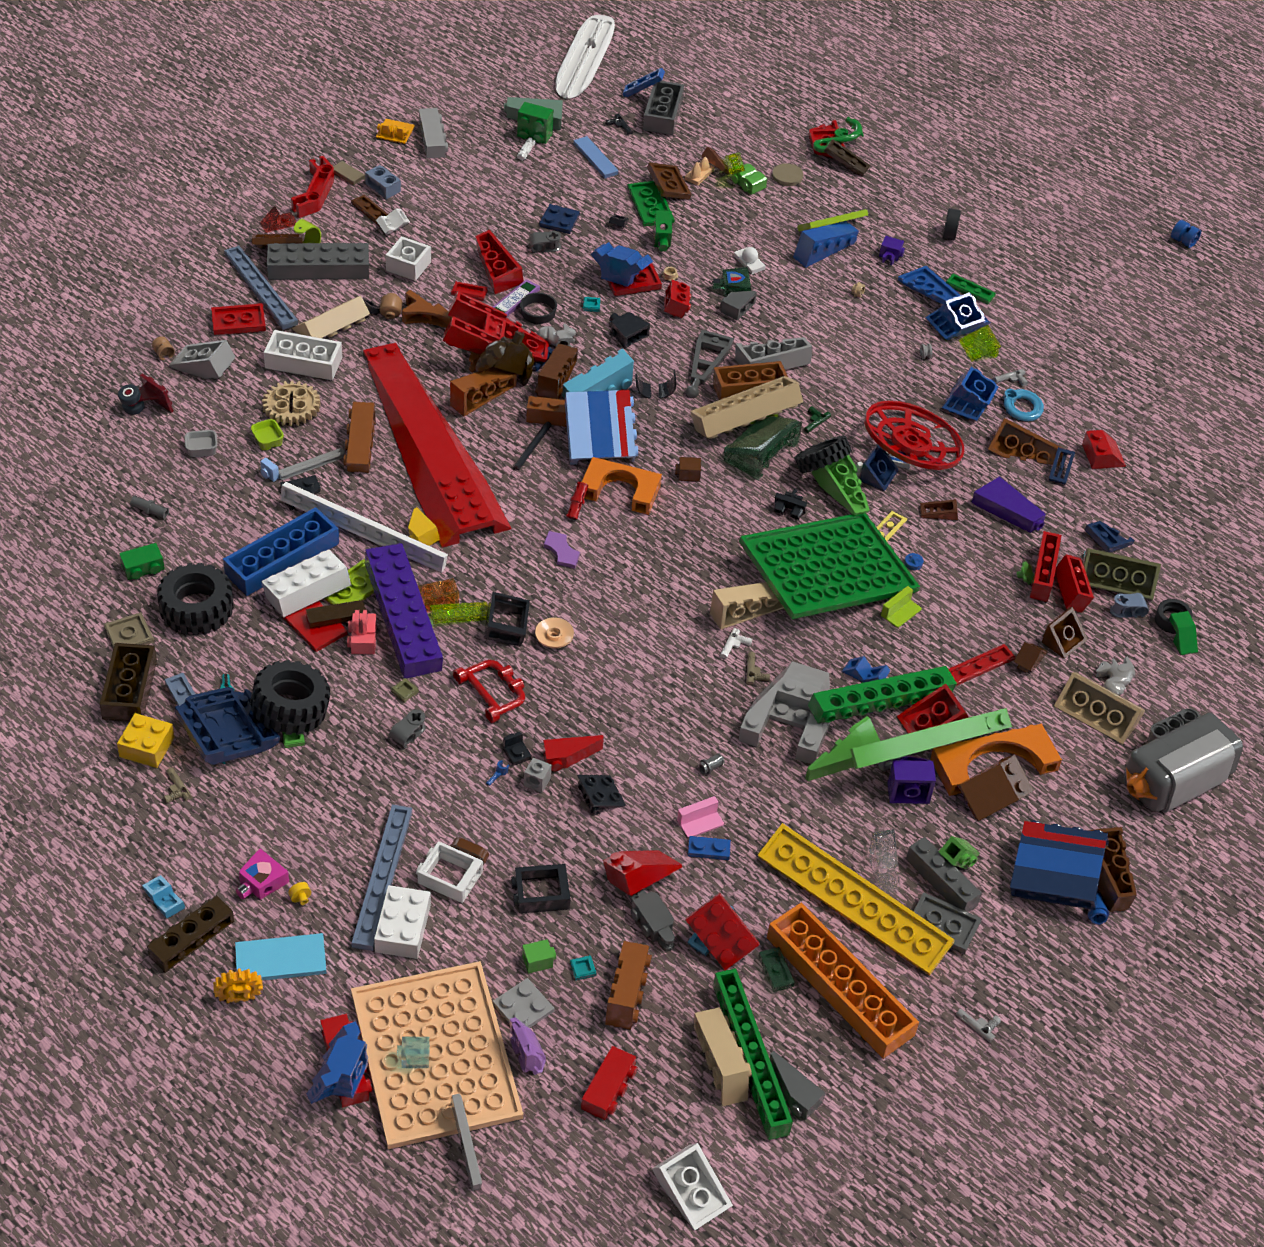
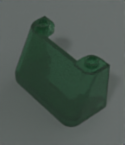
[723,416,802,480]

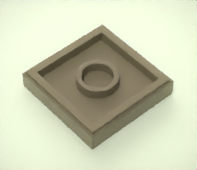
[104,612,154,648]

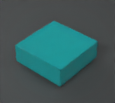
[583,297,601,312]
[570,955,597,981]

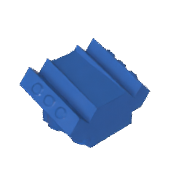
[590,242,653,287]
[925,293,991,340]
[941,366,999,421]
[306,1021,368,1104]

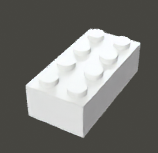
[264,330,342,381]
[262,550,351,617]

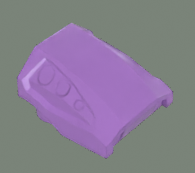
[510,1017,546,1075]

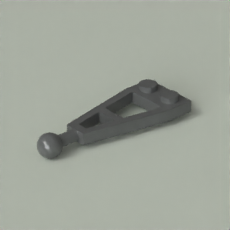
[685,330,734,398]

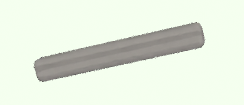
[278,448,345,480]

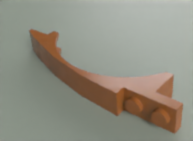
[402,290,481,373]

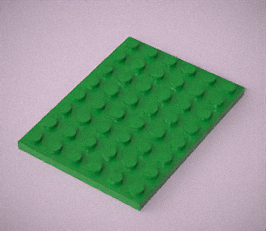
[739,513,920,619]

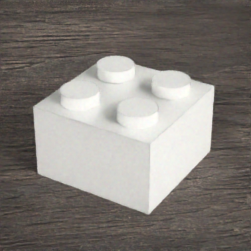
[386,236,431,281]

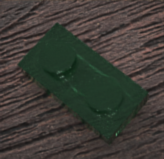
[758,947,795,992]

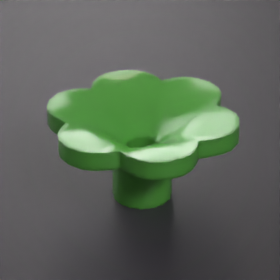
[1017,562,1034,585]

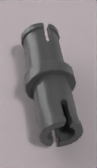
[130,495,169,519]

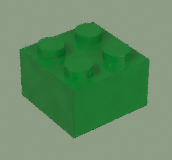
[517,102,554,144]

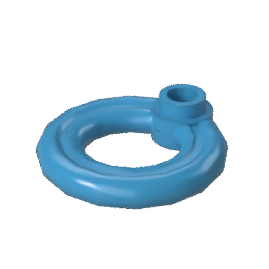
[1003,389,1044,422]

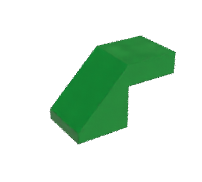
[1169,611,1198,656]

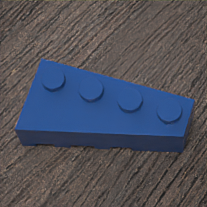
[793,221,859,268]

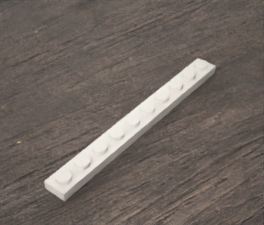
[280,482,448,573]

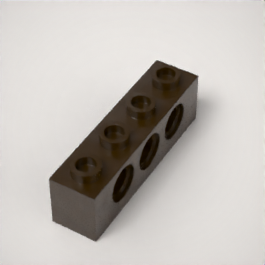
[147,895,235,973]

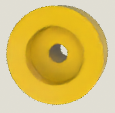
[288,882,311,905]

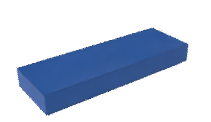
[623,68,665,97]

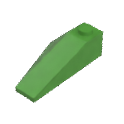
[811,455,870,516]
[805,716,880,781]

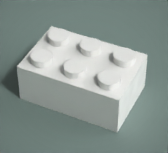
[374,885,431,959]

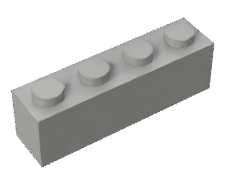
[419,108,448,158]

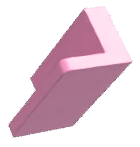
[677,796,724,838]

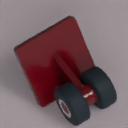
[118,373,174,415]

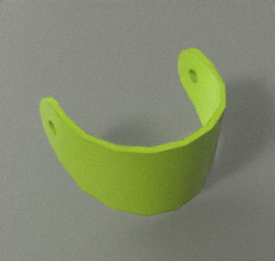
[293,219,321,243]

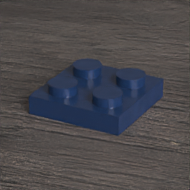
[539,204,580,234]

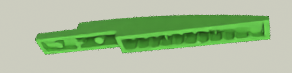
[850,708,1012,769]

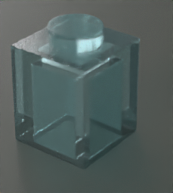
[397,1036,430,1068]

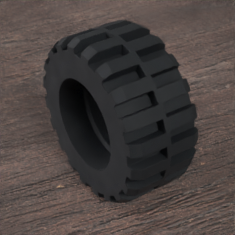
[157,563,234,635]
[250,660,331,735]

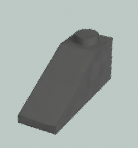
[770,1051,825,1120]

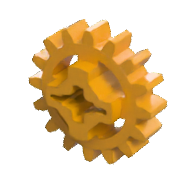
[213,968,263,1003]

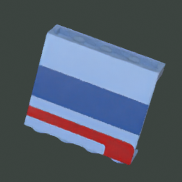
[565,390,638,465]

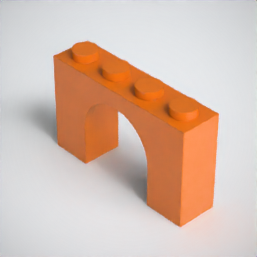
[582,457,662,515]

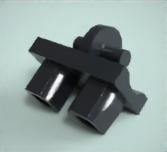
[774,489,807,520]

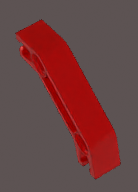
[291,156,334,218]

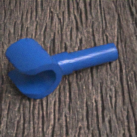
[486,760,509,786]

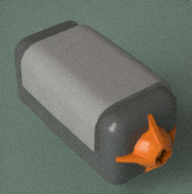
[1123,708,1243,813]

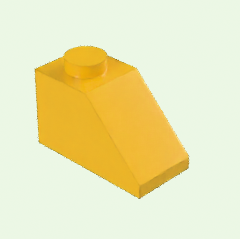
[408,507,440,546]

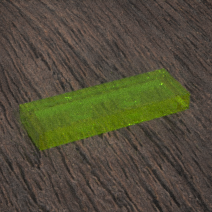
[725,152,745,174]
[430,602,488,624]

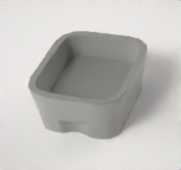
[185,430,218,457]

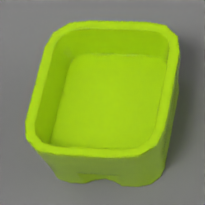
[251,419,284,451]

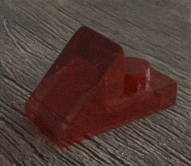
[260,206,297,233]

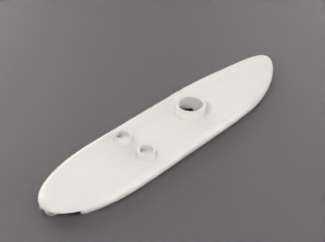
[555,15,615,99]

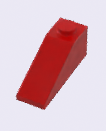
[543,735,604,771]

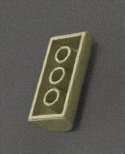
[1083,548,1161,600]

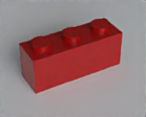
[1055,554,1094,613]
[581,1046,638,1120]

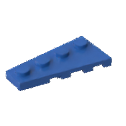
[898,266,961,304]

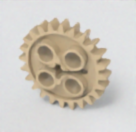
[262,380,321,426]

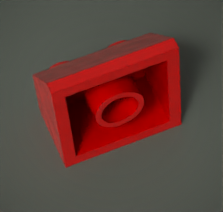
[1082,430,1126,469]

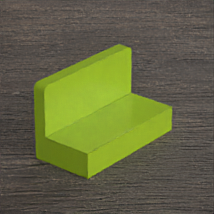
[881,586,922,628]

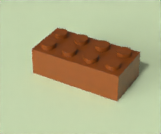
[713,361,788,400]

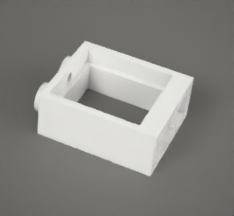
[416,841,483,903]

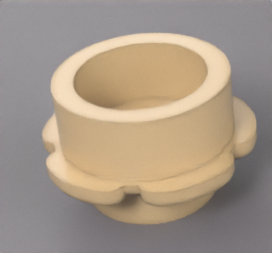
[662,267,678,281]
[852,282,865,298]

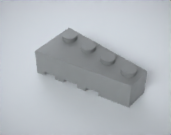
[735,337,812,370]

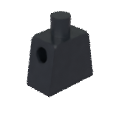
[609,312,650,348]

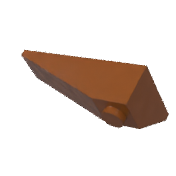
[988,418,1064,466]

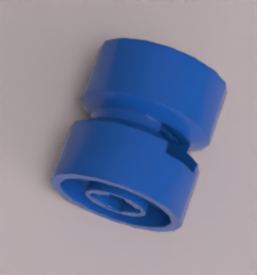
[1171,219,1202,248]

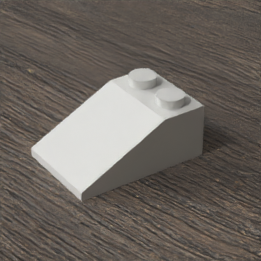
[652,1143,733,1230]

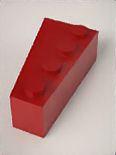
[475,230,524,294]

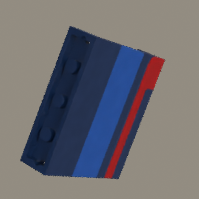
[1010,820,1109,910]

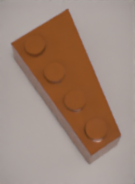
[605,941,652,1030]

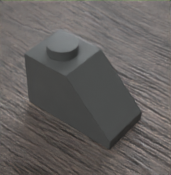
[720,291,757,321]

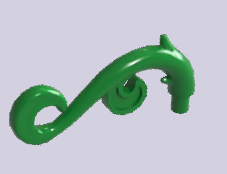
[813,117,864,153]

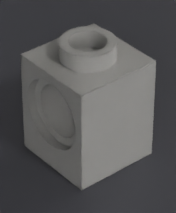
[524,758,552,793]

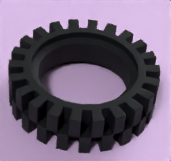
[794,435,852,473]

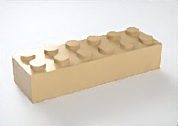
[690,376,803,439]

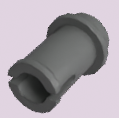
[698,753,725,774]

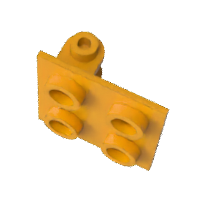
[376,119,415,144]

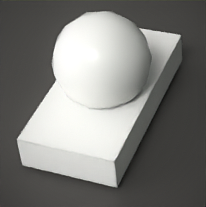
[733,247,766,274]

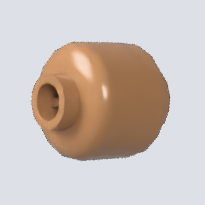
[380,293,402,319]

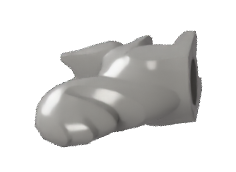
[537,323,576,347]
[1095,656,1135,695]

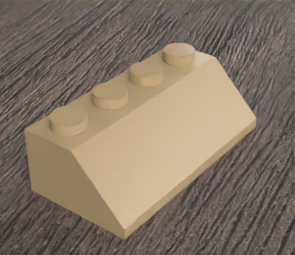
[292,296,370,339]
[1054,672,1145,744]

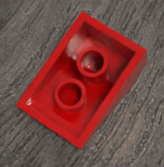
[897,684,969,734]
[603,850,682,896]

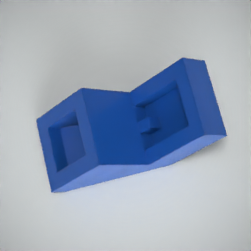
[842,656,891,683]

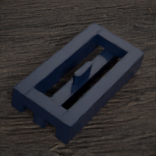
[1049,447,1075,485]

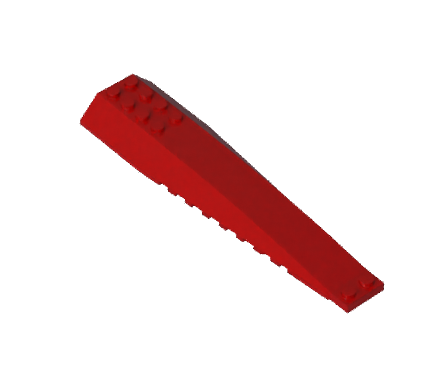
[363,342,512,548]

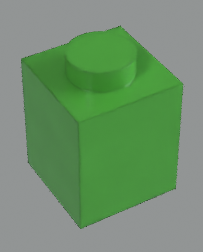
[522,939,556,974]

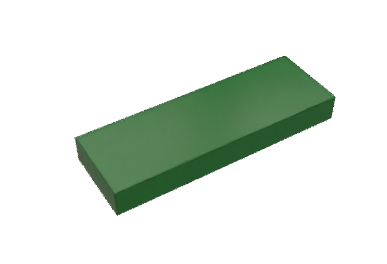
[946,274,996,305]

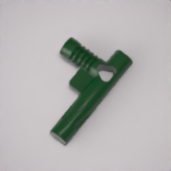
[803,406,831,433]

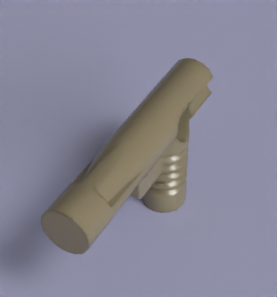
[746,652,770,685]
[163,767,193,803]

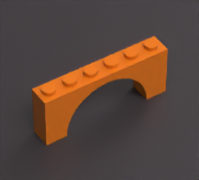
[930,724,1062,796]

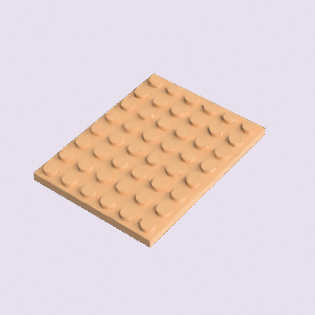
[351,961,524,1149]

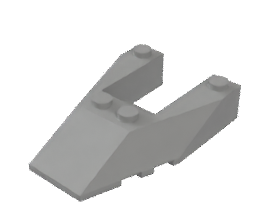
[738,661,831,764]

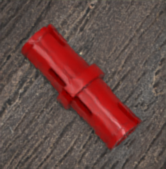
[566,481,589,520]

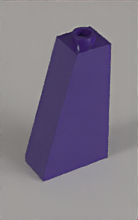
[972,476,1046,533]

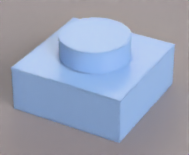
[260,458,279,482]

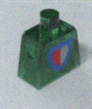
[712,267,751,297]

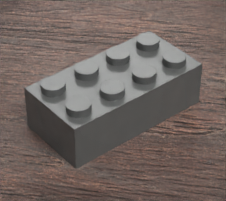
[643,81,685,135]

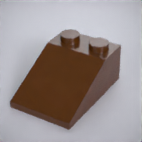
[958,755,1034,821]

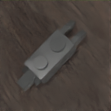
[628,890,675,951]

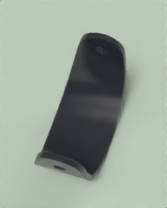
[635,369,677,398]

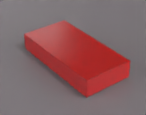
[451,281,488,301]

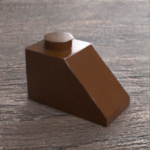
[1014,642,1048,673]

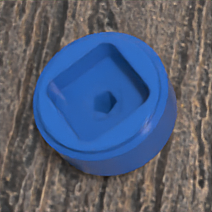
[904,553,924,570]

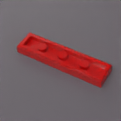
[949,644,1016,686]

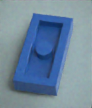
[688,836,731,860]

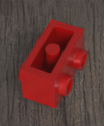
[664,279,691,318]

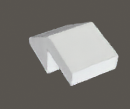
[376,209,410,234]

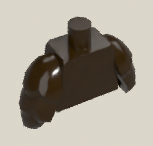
[476,331,534,385]

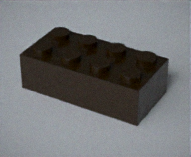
[99,643,157,721]

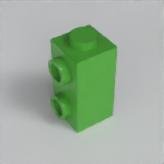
[939,836,980,869]

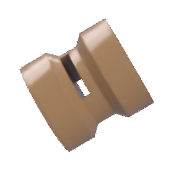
[152,336,175,360]

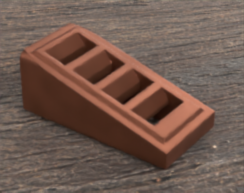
[701,146,732,174]
[920,499,958,520]

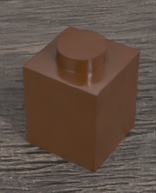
[675,457,701,482]

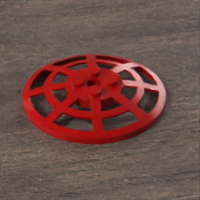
[864,401,965,470]

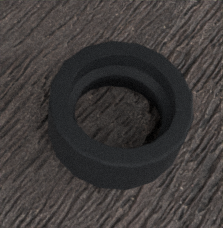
[943,208,961,240]
[1154,599,1193,634]

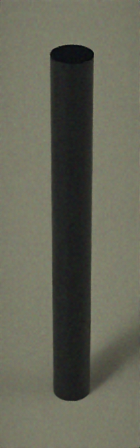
[513,422,551,470]

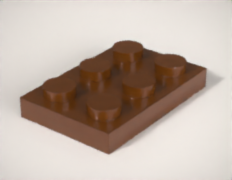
[647,162,692,200]
[252,233,304,248]

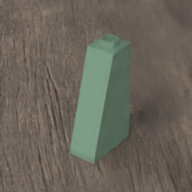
[504,97,563,130]

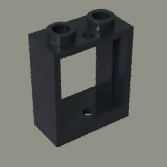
[484,592,530,646]
[511,864,571,914]

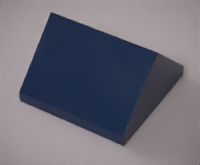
[860,444,899,491]

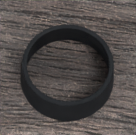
[520,292,557,324]

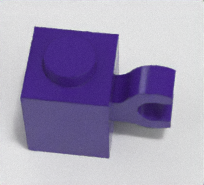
[879,236,905,265]

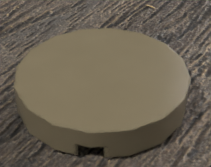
[772,163,804,186]

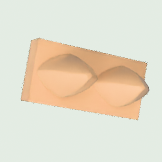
[685,157,715,186]

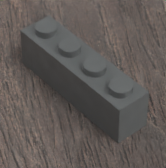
[906,837,982,912]

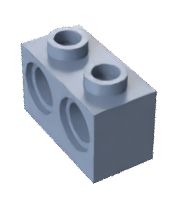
[365,165,401,199]

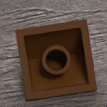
[1042,607,1088,659]

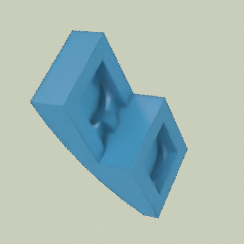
[142,875,185,919]

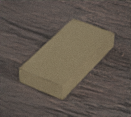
[333,161,365,185]

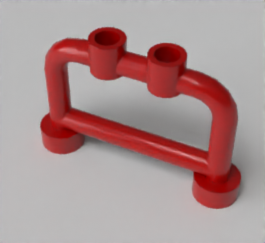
[453,660,525,724]

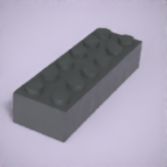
[267,243,369,280]

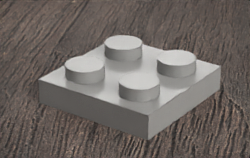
[492,978,555,1028]

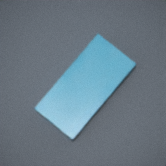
[235,933,327,981]

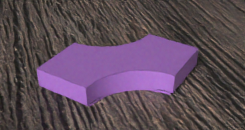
[544,531,580,569]

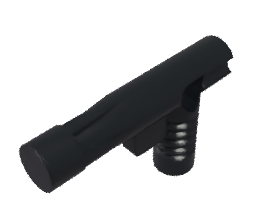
[605,113,633,135]

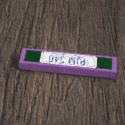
[493,279,540,317]

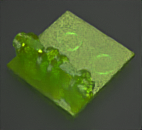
[959,325,1001,362]

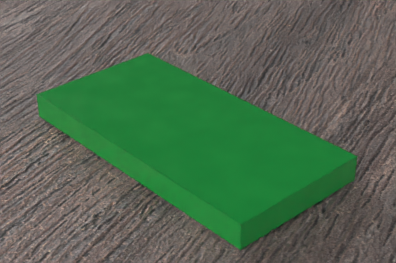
[627,181,675,227]

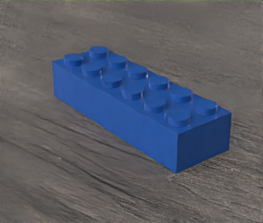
[223,507,339,596]

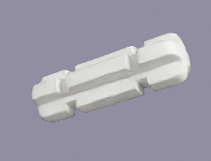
[517,138,535,161]

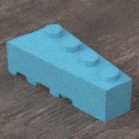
[562,349,634,399]

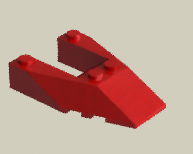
[442,291,549,362]

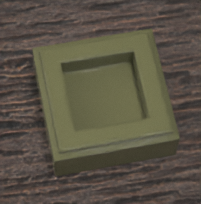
[391,678,419,703]

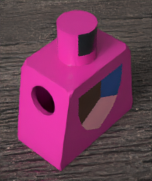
[235,848,289,900]

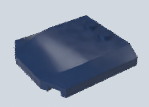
[174,687,280,765]

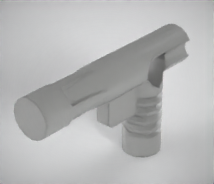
[993,369,1028,386]
[956,1009,1001,1043]

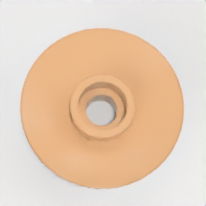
[535,618,574,648]

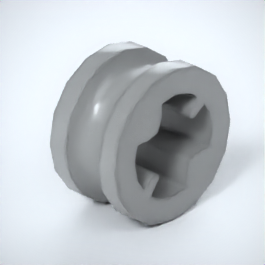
[920,344,932,359]

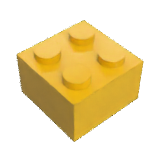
[117,713,175,768]

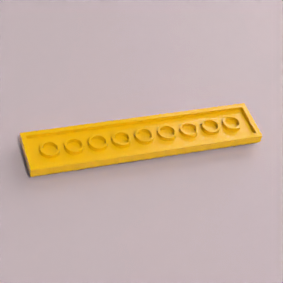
[758,823,955,976]

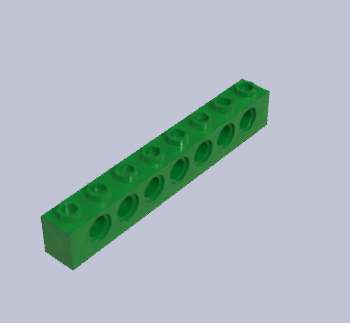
[808,666,957,724]
[713,968,793,1140]

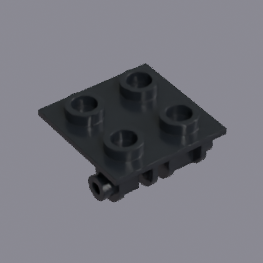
[577,775,626,815]

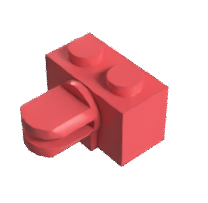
[347,610,377,654]

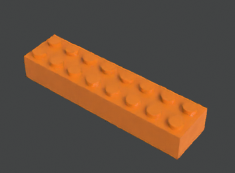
[767,902,919,1059]

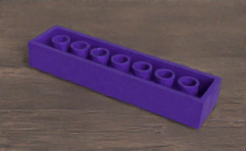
[365,543,443,679]

